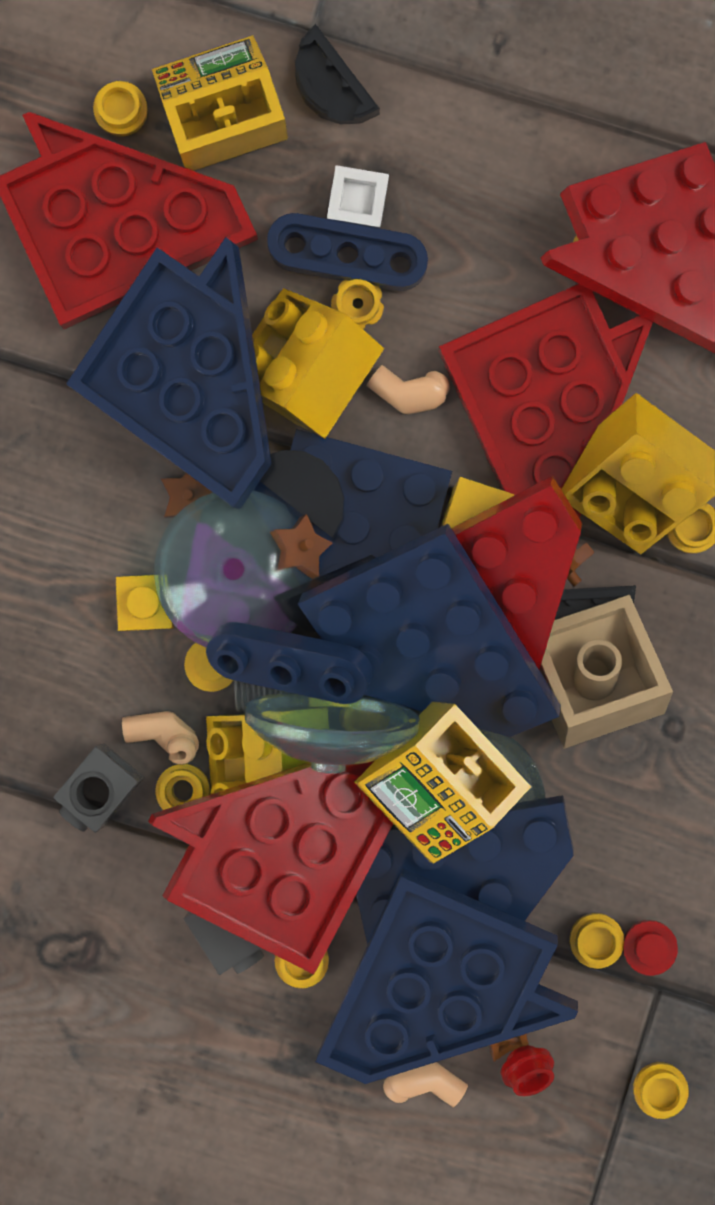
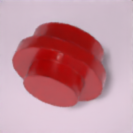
[623,920,678,976]
[500,1045,554,1096]

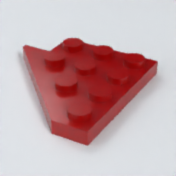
[0,112,258,329]
[540,142,715,354]
[438,284,653,518]
[451,476,582,670]
[148,744,393,975]

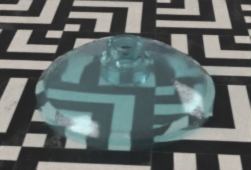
[154,491,318,648]
[245,693,420,773]

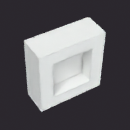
[327,165,389,228]

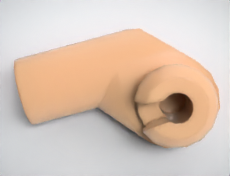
[366,365,450,414]
[122,711,199,765]
[383,1062,468,1108]

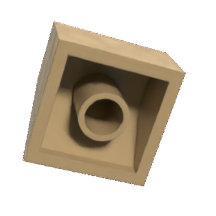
[539,595,673,749]

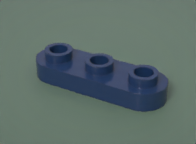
[267,213,428,291]
[206,622,373,704]

